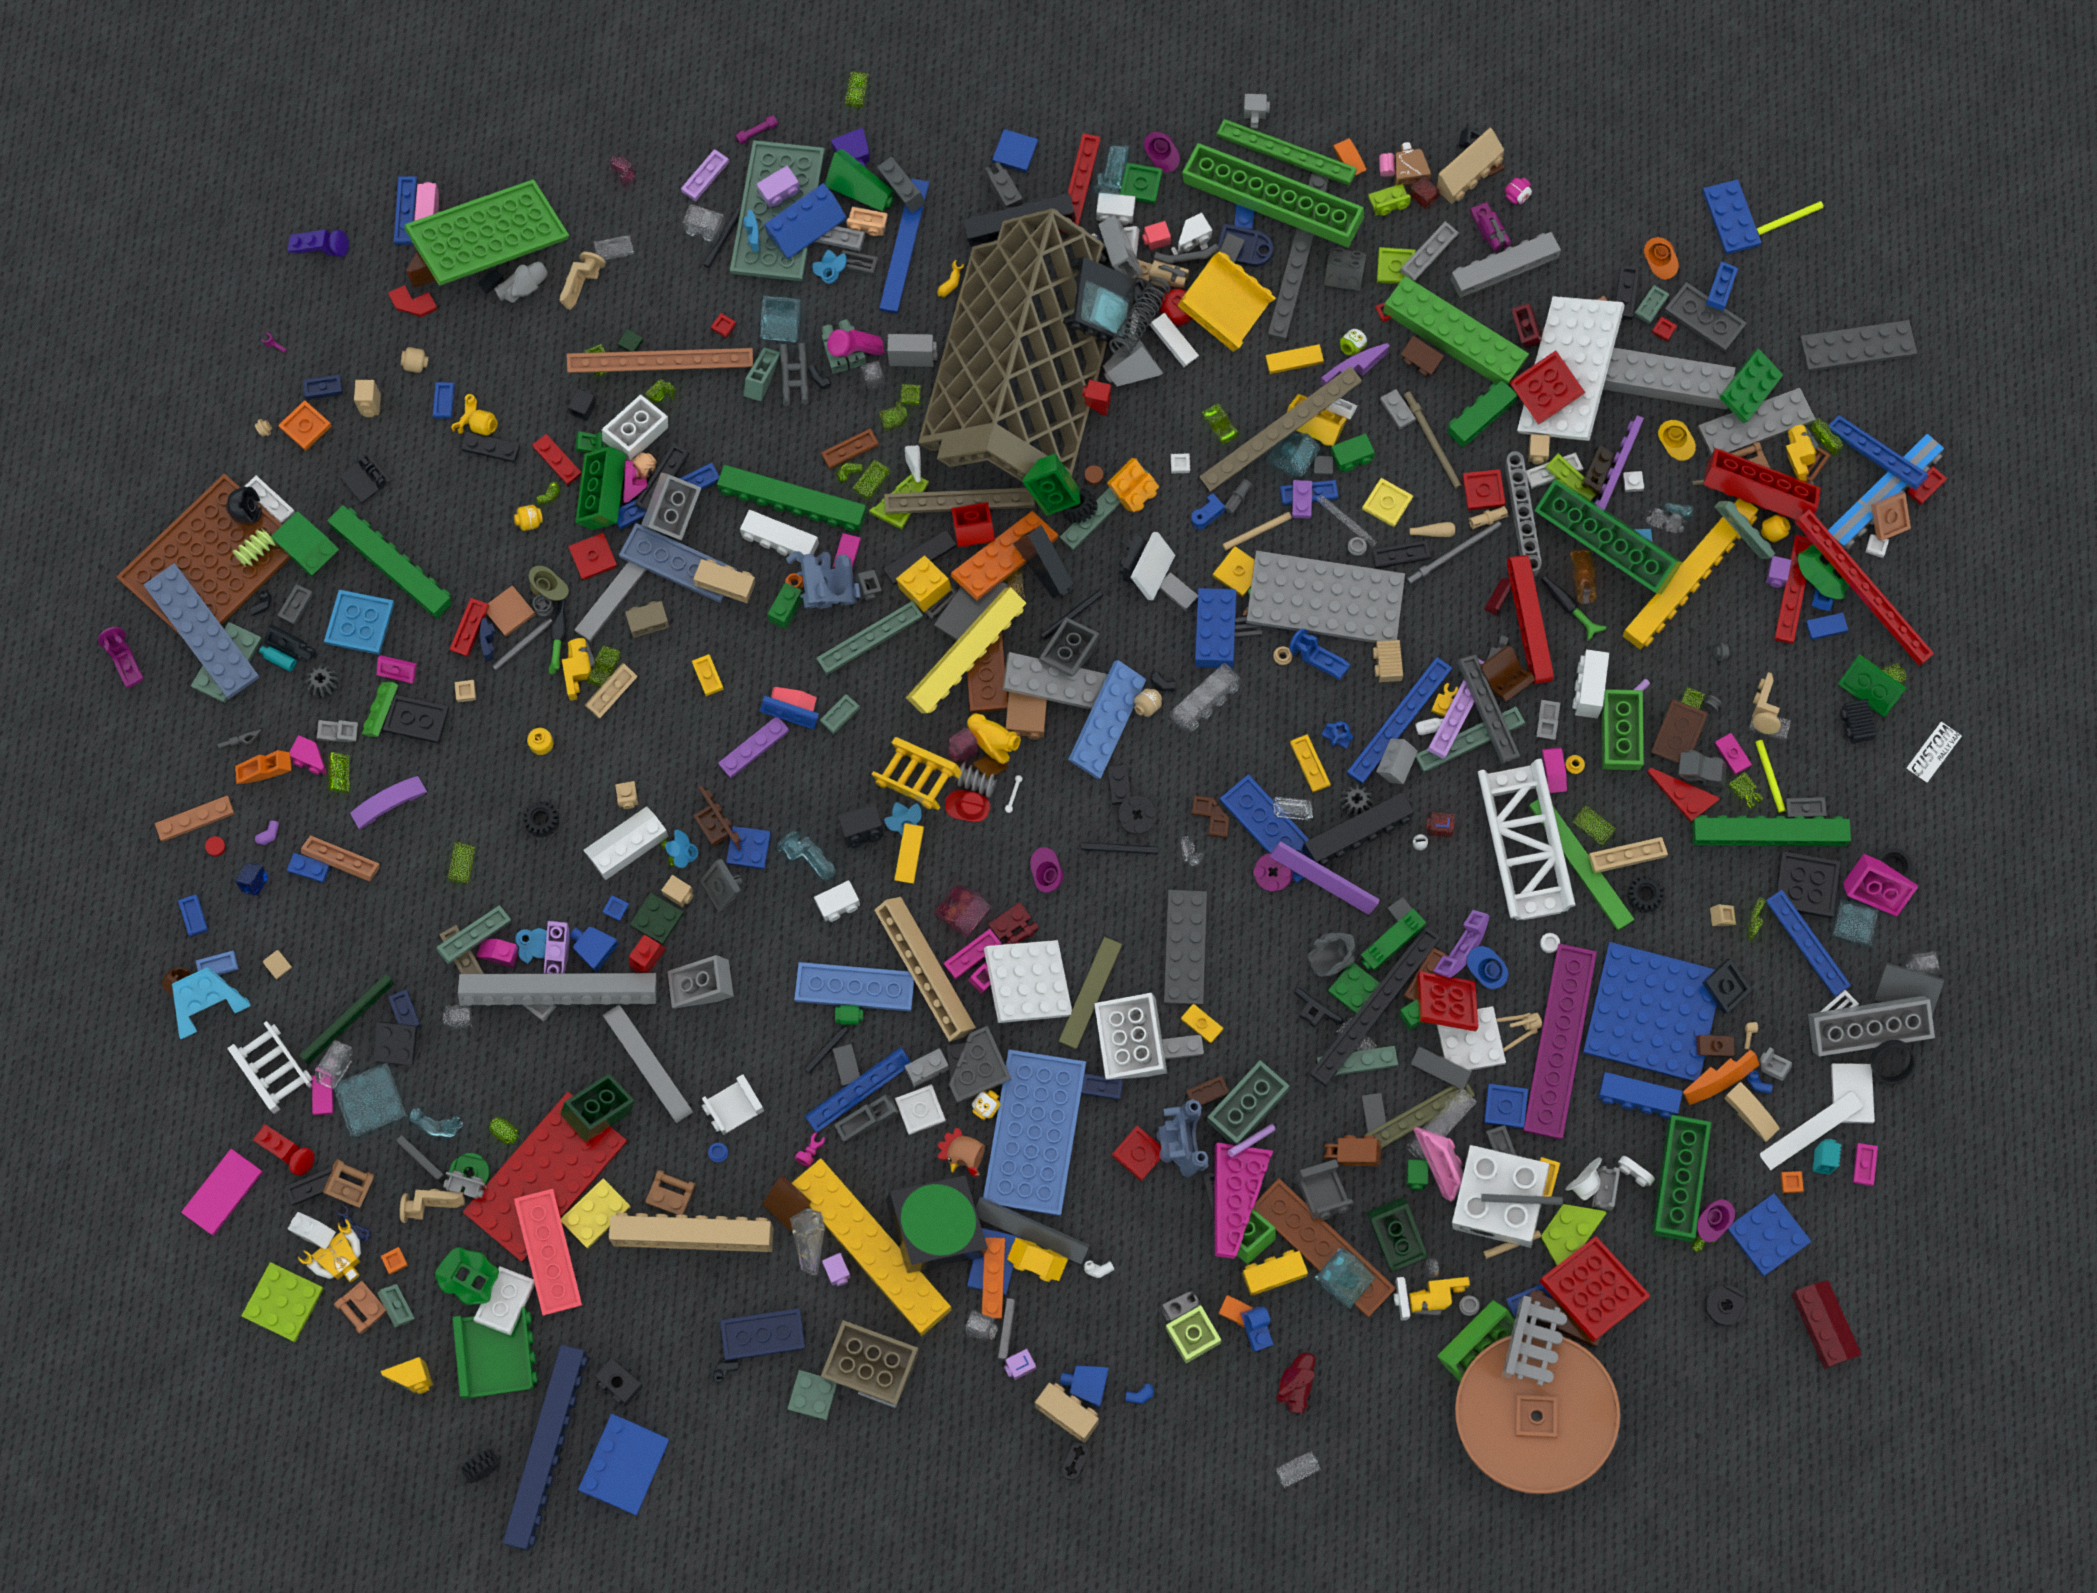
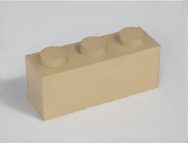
[693,559,755,604]

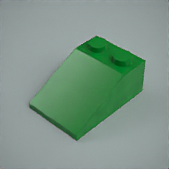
[271,511,339,578]

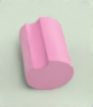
[1379,153,1395,177]

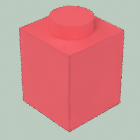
[1142,221,1171,250]

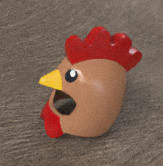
[938,1128,985,1177]

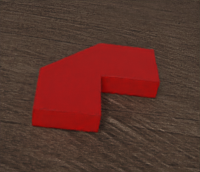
[388,285,437,317]

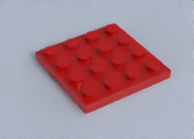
[1539,1236,1650,1342]

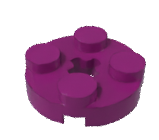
[1253,853,1293,891]

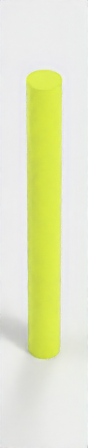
[1757,201,1823,235]
[1755,740,1786,813]

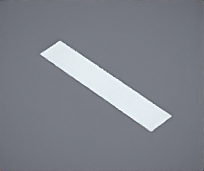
[1760,1091,1864,1170]

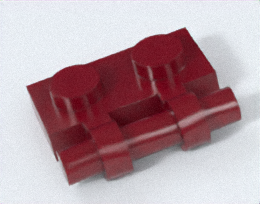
[988,902,1039,945]

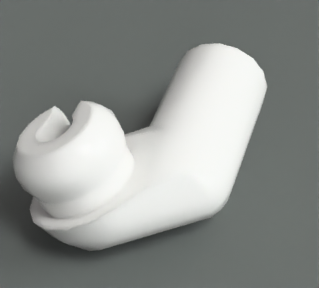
[1084,1261,1115,1278]

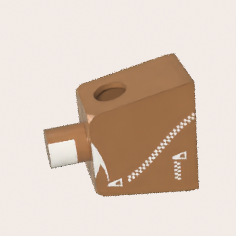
[1395,142,1431,186]

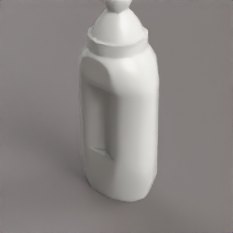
[1415,718,1443,735]

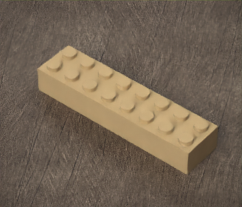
[609,1212,774,1252]

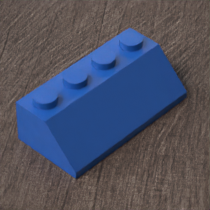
[764,183,847,260]

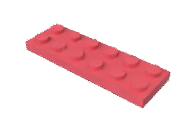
[514,1189,582,1316]

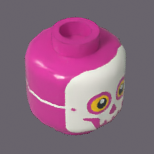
[1505,177,1532,205]

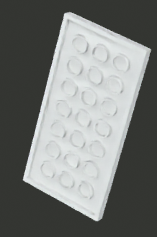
[1517,296,1625,441]

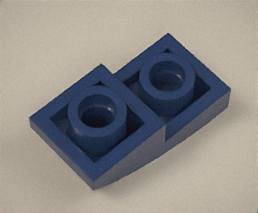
[480,617,496,661]

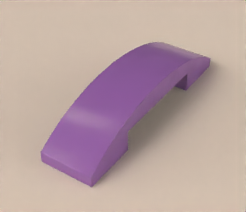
[350,776,427,830]
[1433,910,1489,978]

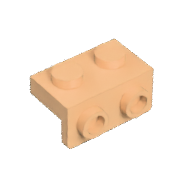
[847,207,888,236]

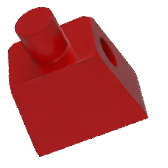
[629,935,666,973]

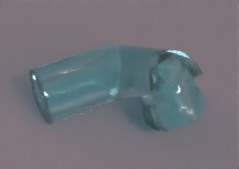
[1665,502,1694,518]

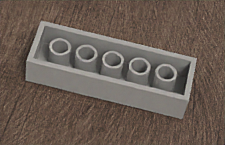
[1808,996,1935,1056]

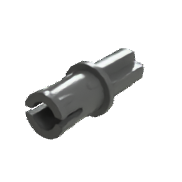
[1225,479,1252,514]

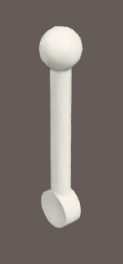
[1005,775,1023,813]

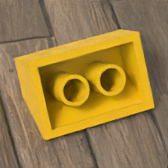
[1287,394,1347,446]

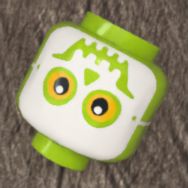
[1340,329,1367,356]

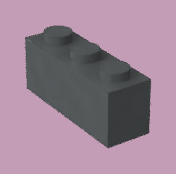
[877,156,926,213]

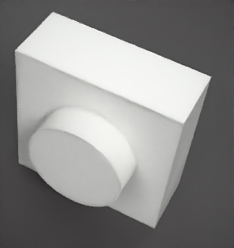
[1622,471,1644,492]

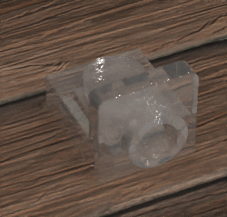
[1180,836,1204,866]

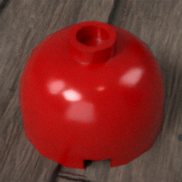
[1159,289,1193,326]

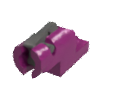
[1470,202,1511,252]

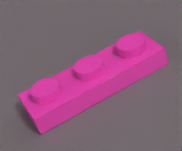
[944,929,1002,980]

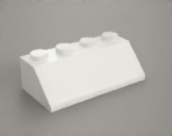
[584,806,669,880]

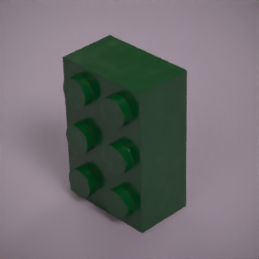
[560,1073,634,1142]

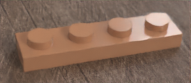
[155,795,235,842]
[301,835,379,881]

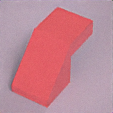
[771,687,817,711]

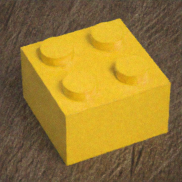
[896,555,952,613]

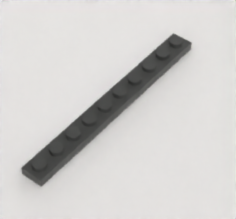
[1268,173,1329,341]

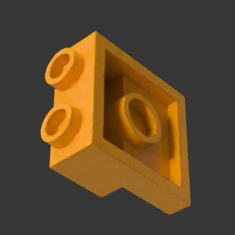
[1107,458,1159,512]

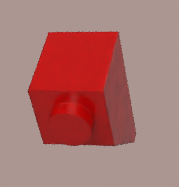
[1082,380,1111,416]

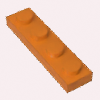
[982,1238,1005,1319]

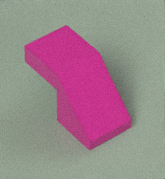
[1542,748,1567,793]

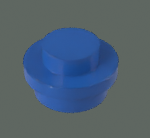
[708,1143,728,1163]

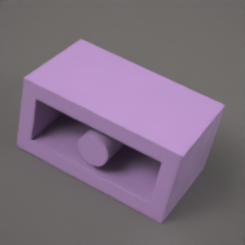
[757,166,800,208]

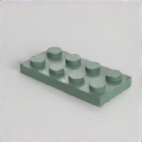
[191,622,263,703]

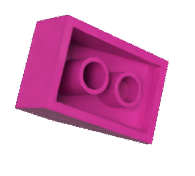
[1843,854,1918,916]

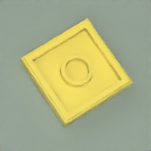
[1362,478,1413,527]

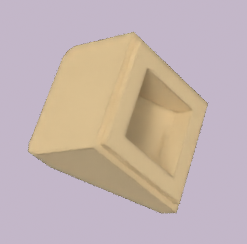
[1710,904,1736,926]
[263,950,292,979]

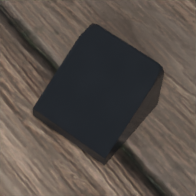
[1458,127,1482,148]

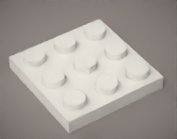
[1436,1006,1506,1071]

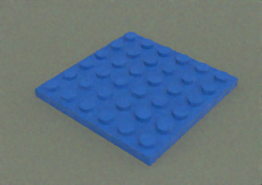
[1583,942,1717,1082]

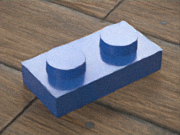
[1234,204,1254,230]
[287,853,330,883]

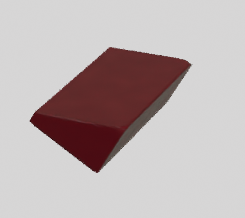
[1484,578,1512,616]

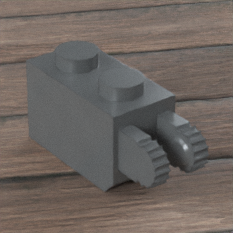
[984,162,1023,209]

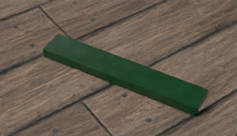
[299,974,394,1064]

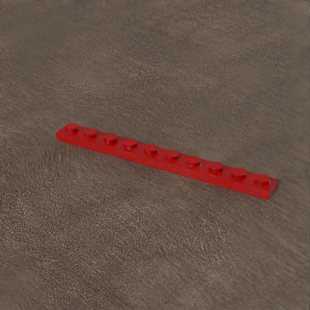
[1795,509,1934,666]

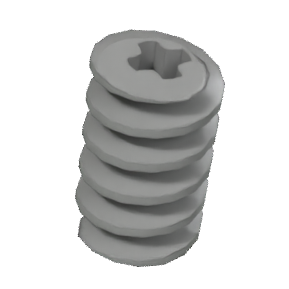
[954,762,997,798]

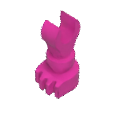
[795,1133,825,1167]

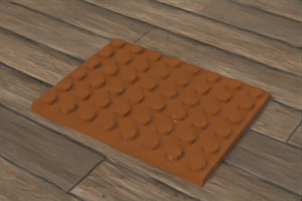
[116,474,290,637]

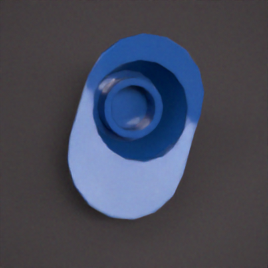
[1467,946,1508,989]

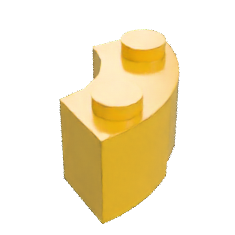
[1007,1238,1068,1282]

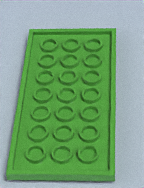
[404,179,569,286]

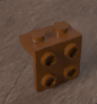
[1481,645,1535,702]

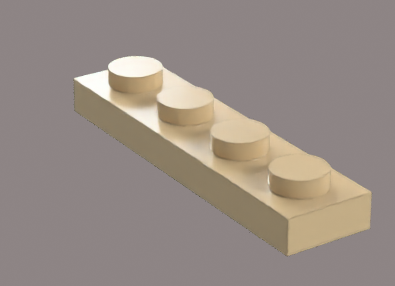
[1588,837,1668,873]

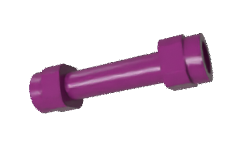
[735,115,778,144]

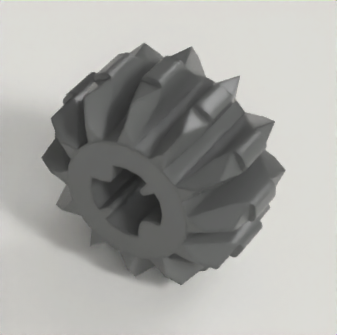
[305,665,339,698]
[1340,784,1373,817]

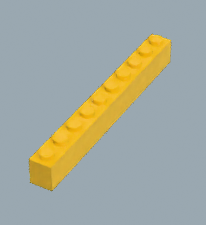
[1623,498,1759,650]

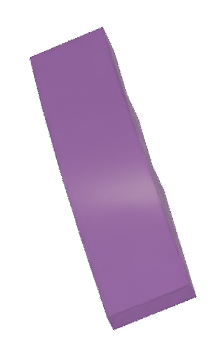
[1320,343,1390,387]

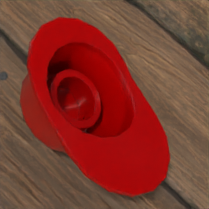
[945,790,990,822]

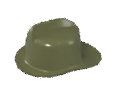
[528,566,569,601]

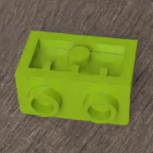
[1368,184,1411,216]

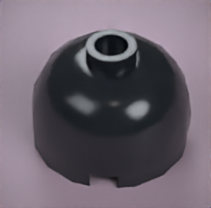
[226,486,262,524]

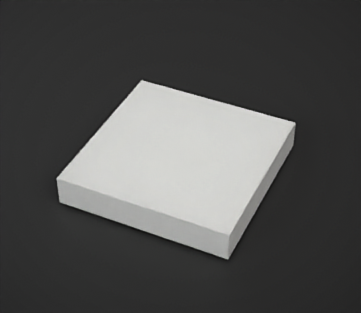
[895,1085,946,1135]

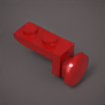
[253,1124,315,1176]

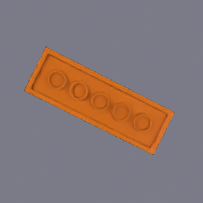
[951,511,1058,601]

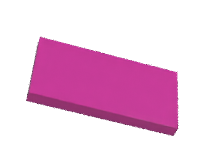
[181,1149,263,1236]

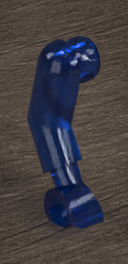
[336,1204,370,1241]

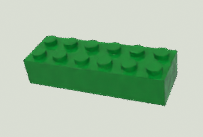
[1652,1115,1711,1242]

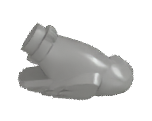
[494,262,547,303]

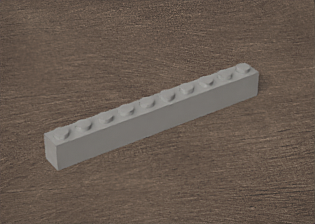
[458,973,657,1006]

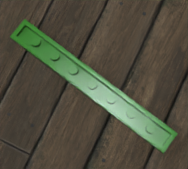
[1217,119,1357,186]
[1529,800,1634,931]

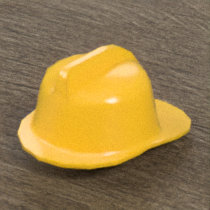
[1658,420,1696,461]

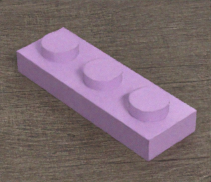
[681,149,729,201]

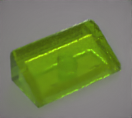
[1572,805,1616,846]
[448,842,476,884]

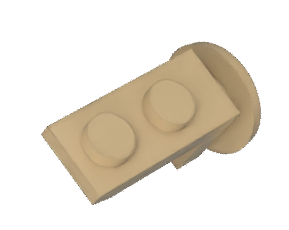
[559,252,606,310]
[1752,672,1781,734]
[400,1189,465,1223]

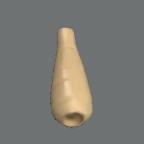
[1410,522,1455,537]

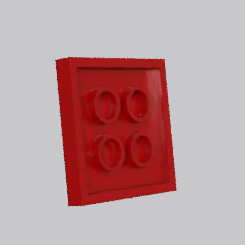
[1510,350,1585,425]
[1417,971,1479,1032]

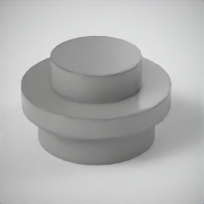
[1348,537,1367,556]
[1459,1296,1480,1316]

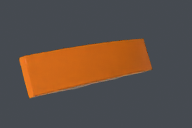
[1683,1050,1759,1105]

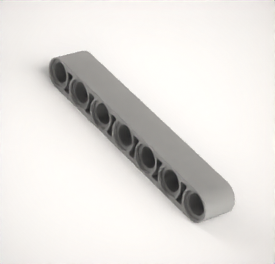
[1505,451,1541,577]
[603,1005,693,1123]

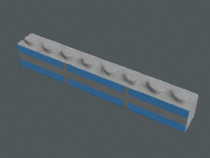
[1828,434,1944,550]

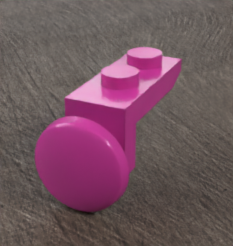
[827,329,885,357]

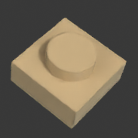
[455,680,476,702]

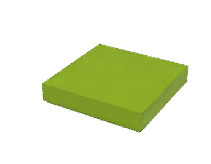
[1377,247,1416,284]

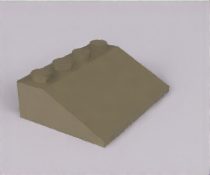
[821,1320,919,1405]

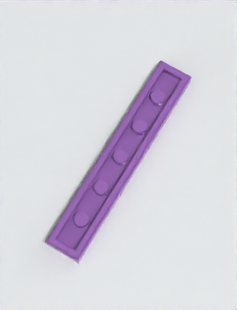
[1270,841,1379,915]

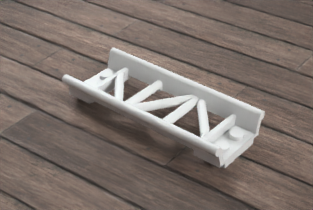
[1478,759,1575,921]

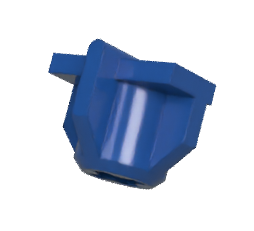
[1321,721,1353,749]

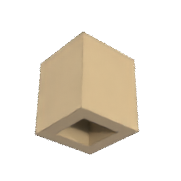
[1528,434,1550,465]
[661,875,693,907]

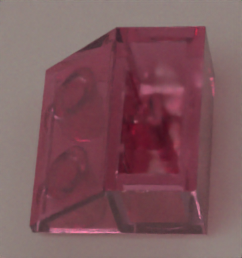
[934,885,991,937]

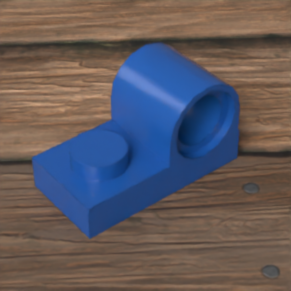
[1240,1306,1273,1351]

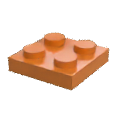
[278,400,332,451]

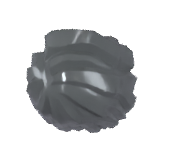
[1308,933,1356,977]

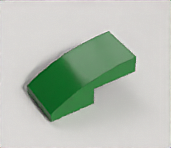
[575,431,609,453]

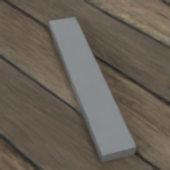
[575,562,647,642]

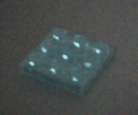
[332,1063,408,1139]

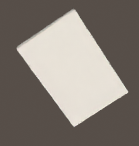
[1131,532,1175,600]
[1831,1063,1874,1124]
[473,1266,535,1336]

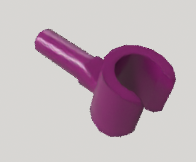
[261,333,287,353]

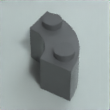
[1679,750,1727,788]

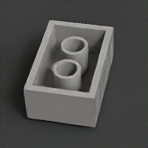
[641,473,701,540]

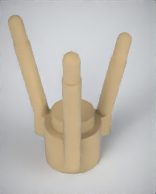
[1496,1012,1542,1052]

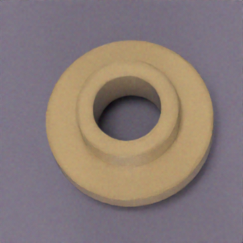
[255,419,272,437]
[1273,646,1292,665]

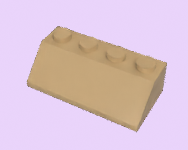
[1436,128,1504,204]

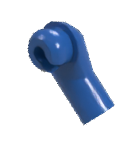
[1746,1070,1773,1094]
[1125,1384,1154,1404]

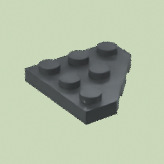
[949,1026,1011,1104]

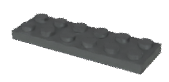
[1800,320,1917,372]
[1164,890,1207,1006]

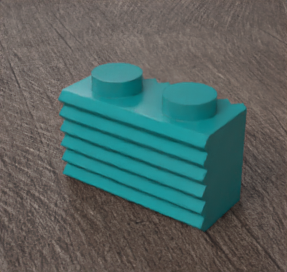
[1813,1139,1842,1175]

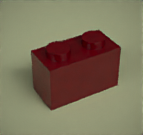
[1511,303,1542,348]

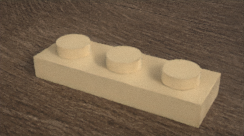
[585,663,637,718]

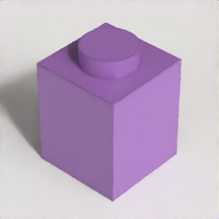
[1766,556,1791,588]

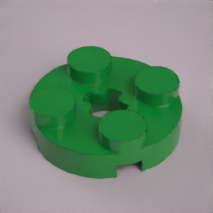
[449,1153,490,1193]

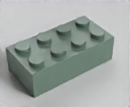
[1207,1060,1290,1145]

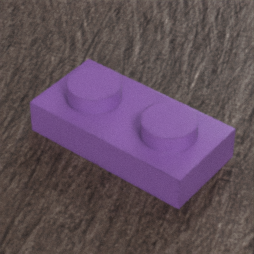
[1292,480,1312,518]

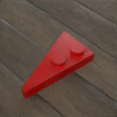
[1647,768,1720,823]

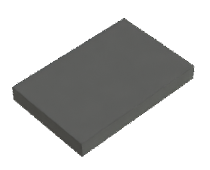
[1874,962,1944,1015]

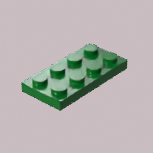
[1719,348,1783,424]

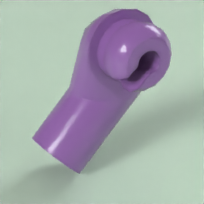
[255,821,279,845]

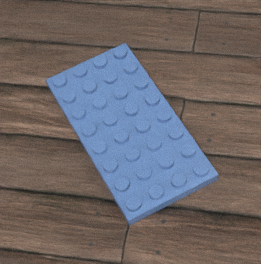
[983,1050,1086,1216]

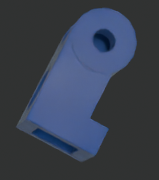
[1191,493,1225,529]

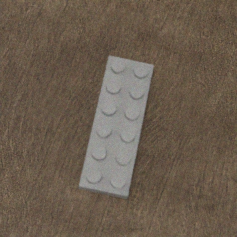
[1698,388,1816,455]
[1002,652,1108,710]

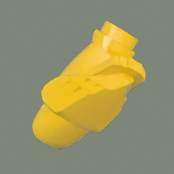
[967,713,1021,764]

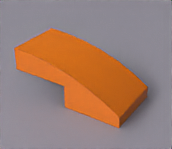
[1333,138,1366,175]
[1219,1295,1252,1328]

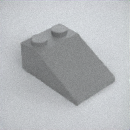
[667,955,734,1009]

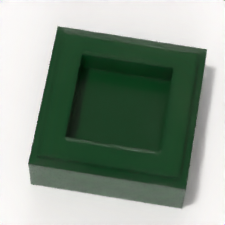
[617,329,644,352]

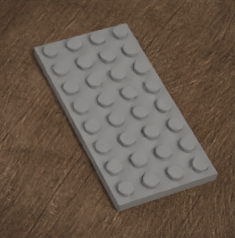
[1246,551,1405,643]

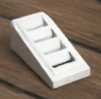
[905,445,921,482]

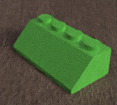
[1437,1300,1515,1383]

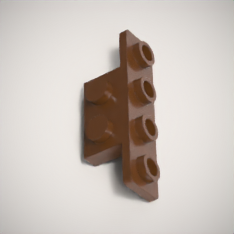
[693,785,742,851]

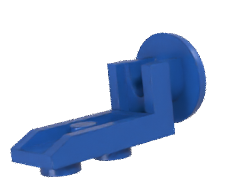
[1289,628,1350,680]

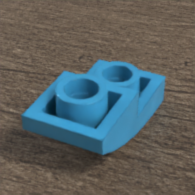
[743,210,760,252]

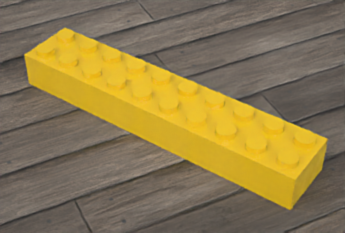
[792,1158,952,1337]

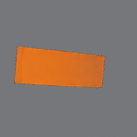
[235,750,291,784]

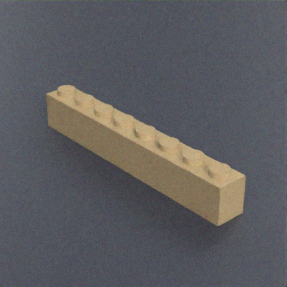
[875,897,976,1042]

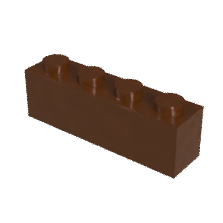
[1527,1289,1601,1348]

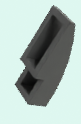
[835,1095,900,1142]

